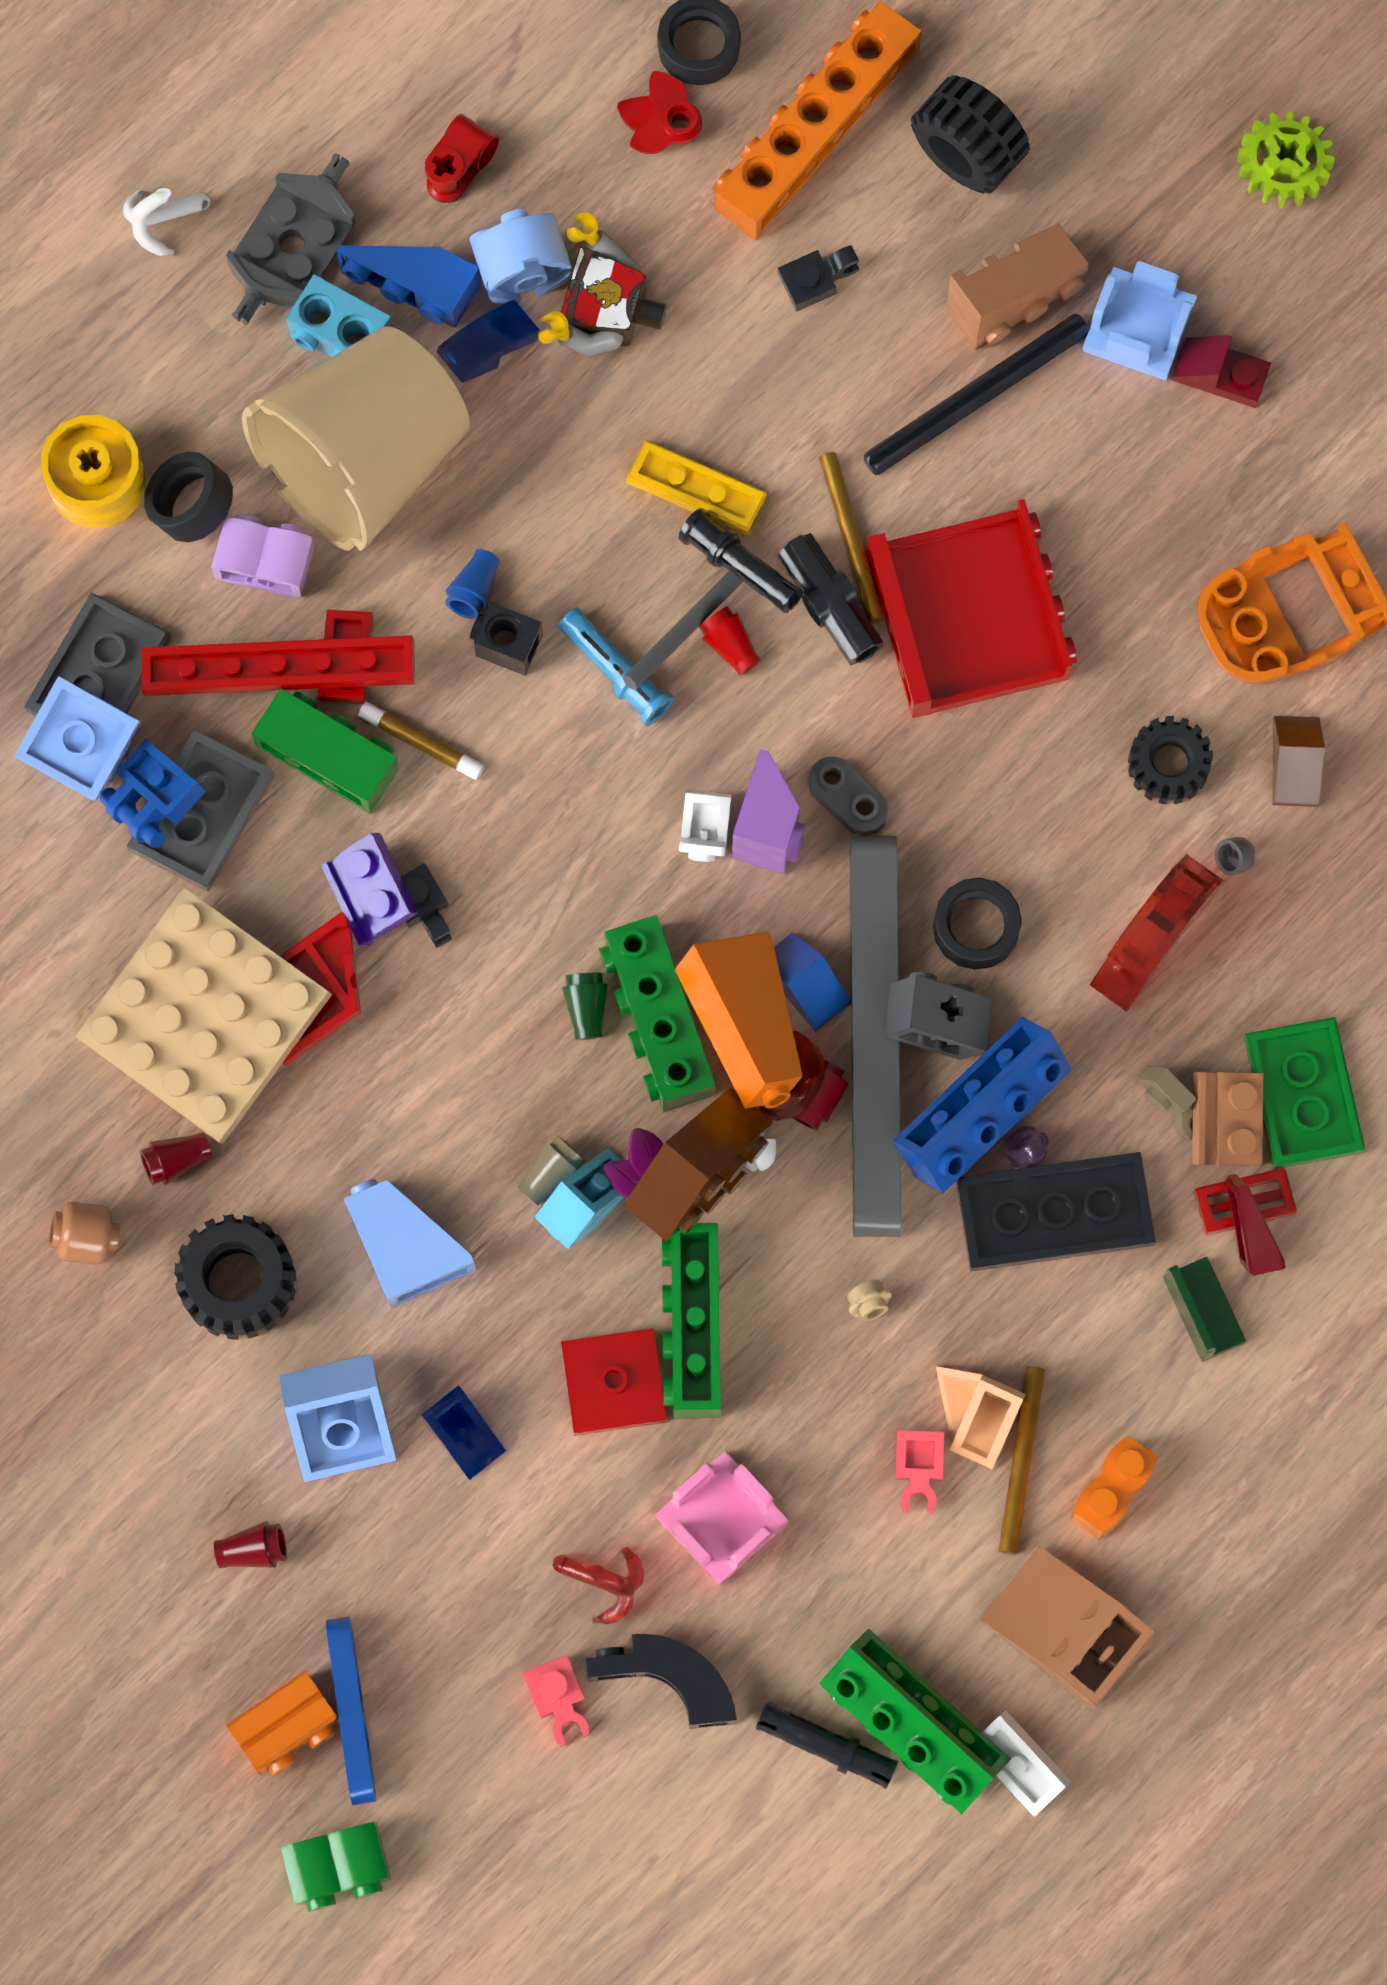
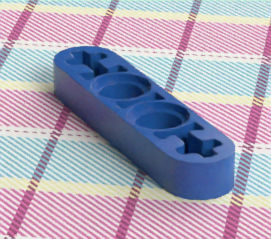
[326,1616,376,1806]

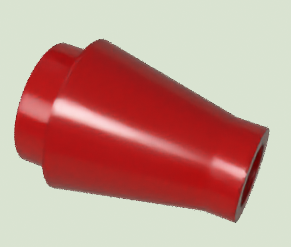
[699,606,761,676]

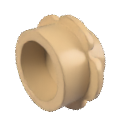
[847,1280,892,1321]

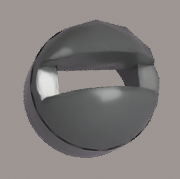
[1215,837,1255,875]

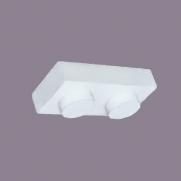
[983,1710,1072,1817]

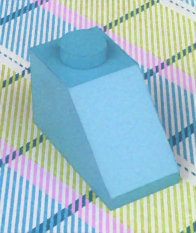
[535,1148,624,1249]

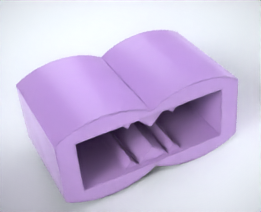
[211,514,314,597]

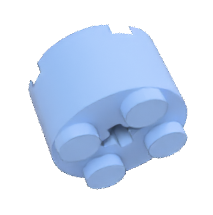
[469,209,572,304]

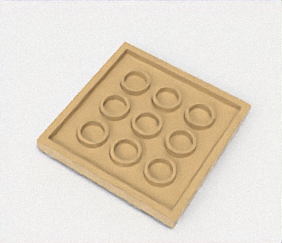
[75,887,332,1144]

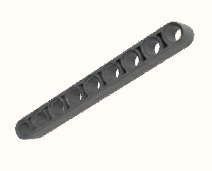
[850,836,901,1237]

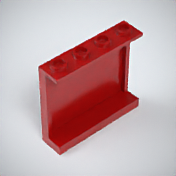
[866,499,1077,718]

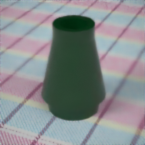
[562,972,608,1040]

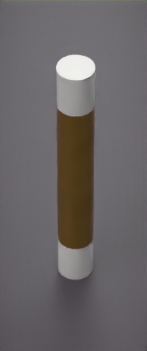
[358,701,485,781]

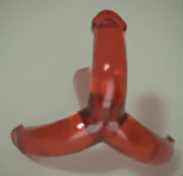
[552,1547,645,1624]

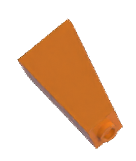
[675,931,803,1109]

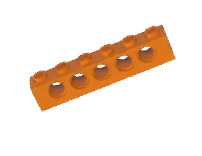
[713,1,922,240]

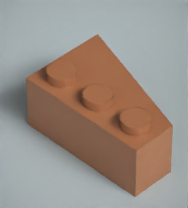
[946,223,1089,350]

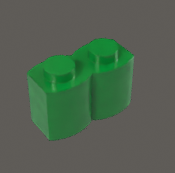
[281,1822,391,1912]

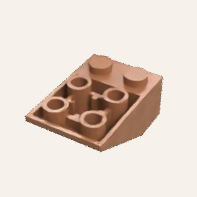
[980,1546,1156,1711]

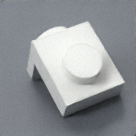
[679,789,732,862]

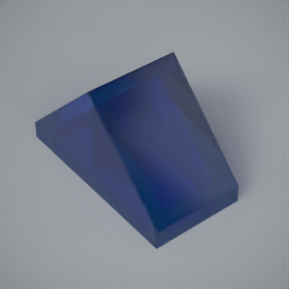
[421,1385,506,1480]

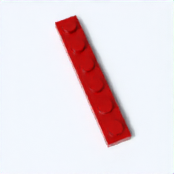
[141,635,415,696]

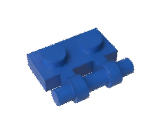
[99,738,206,848]

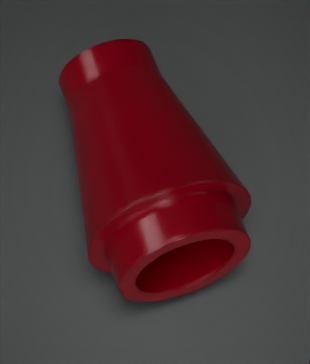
[140,1132,212,1185]
[214,1521,287,1569]

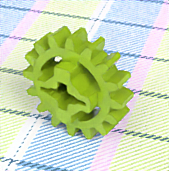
[1237,111,1335,208]

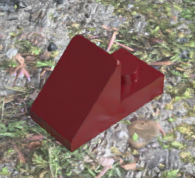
[1171,335,1272,408]

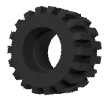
[911,75,1030,194]
[174,1214,297,1340]

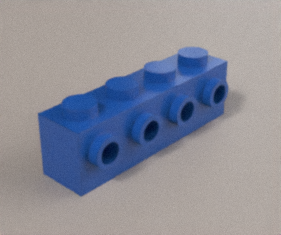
[893,1017,1072,1194]

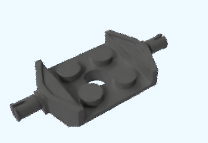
[226,153,356,325]

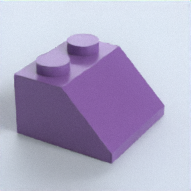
[732,749,805,874]

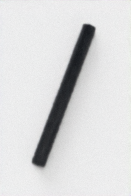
[864,314,1089,475]

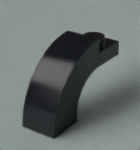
[586,1634,737,1729]

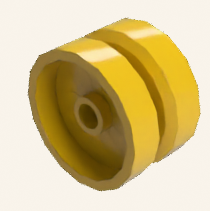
[41,414,146,529]

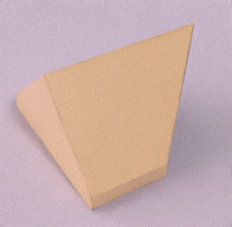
[936,1366,1026,1469]

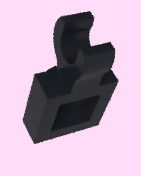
[778,245,859,312]
[401,863,452,948]

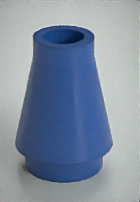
[445,549,500,619]

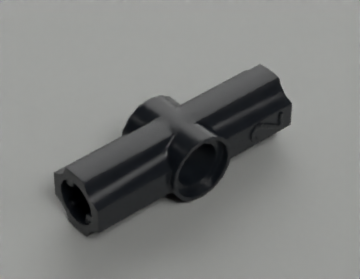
[778,533,883,666]

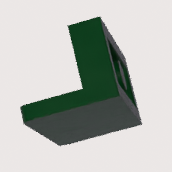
[1163,1257,1246,1362]

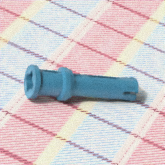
[558,607,675,726]

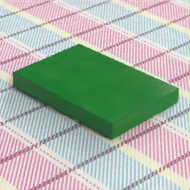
[1244,1017,1366,1170]

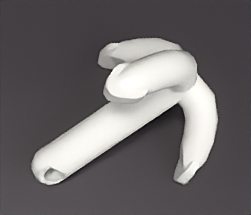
[123,188,211,256]

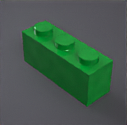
[251,688,399,814]

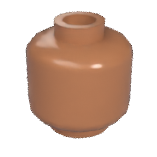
[49,1202,120,1265]

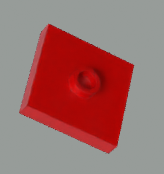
[561,1328,667,1436]

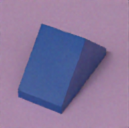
[774,933,851,1032]

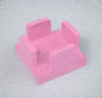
[655,1451,789,1586]

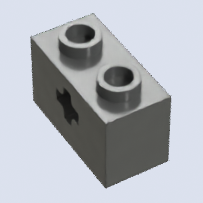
[884,972,993,1060]

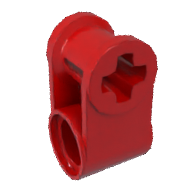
[425,114,500,203]

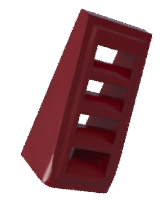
[1226,1174,1286,1276]

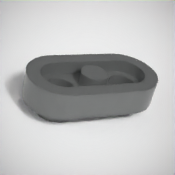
[809,757,888,836]

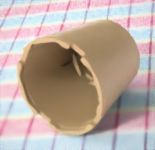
[242,326,470,551]

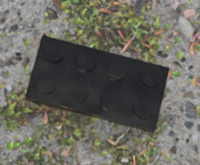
[956,1152,1156,1272]

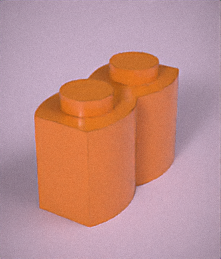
[1071,1436,1156,1539]

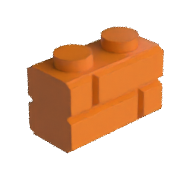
[226,1670,339,1777]

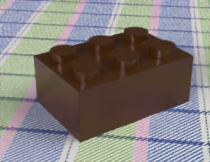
[623,1087,774,1242]

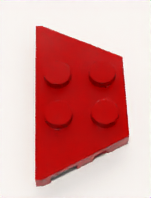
[280,912,361,1066]

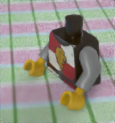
[539,212,667,357]

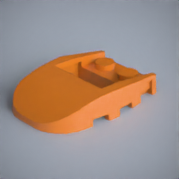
[1198,522,1387,685]

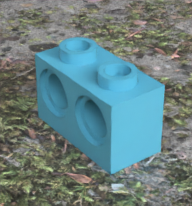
[286,275,392,358]

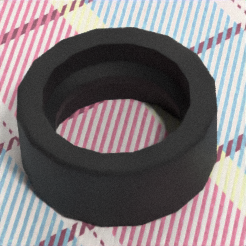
[657,0,741,86]
[144,451,233,543]
[933,877,1022,970]

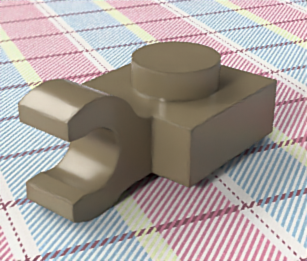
[1136,1065,1197,1140]

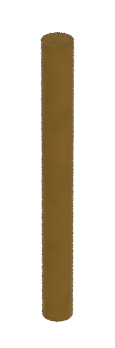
[819,452,885,624]
[998,1366,1045,1555]

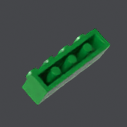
[599,914,716,1112]
[662,1223,721,1419]
[819,1629,1011,1815]

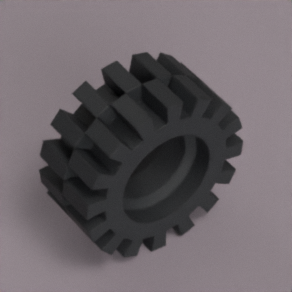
[1128,716,1213,804]

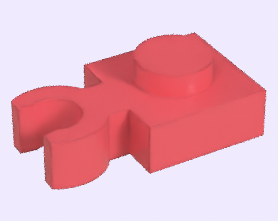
[895,1430,944,1514]
[523,1655,589,1747]

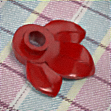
[617,71,702,154]

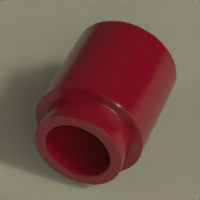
[787,1058,848,1131]

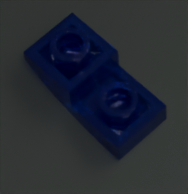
[437,299,540,383]

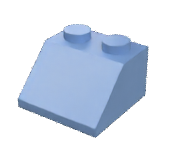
[279,1354,396,1482]

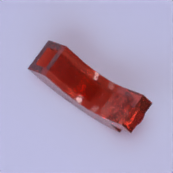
[1089,854,1224,1012]

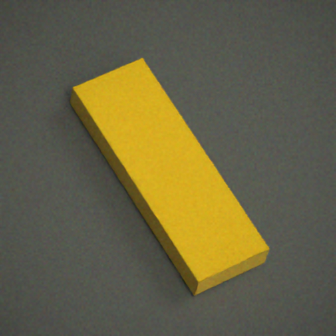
[626,439,767,536]

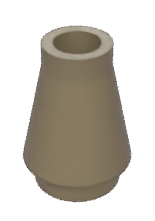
[518,1136,586,1206]

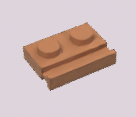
[1192,1072,1263,1166]

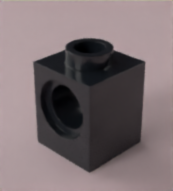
[470,602,543,676]

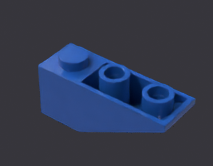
[337,245,481,328]

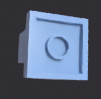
[1082,261,1197,380]
[14,676,141,802]

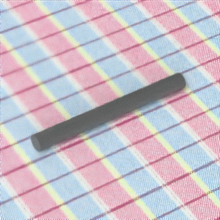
[623,570,743,690]

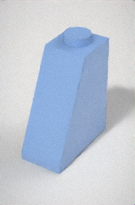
[344,1179,476,1308]

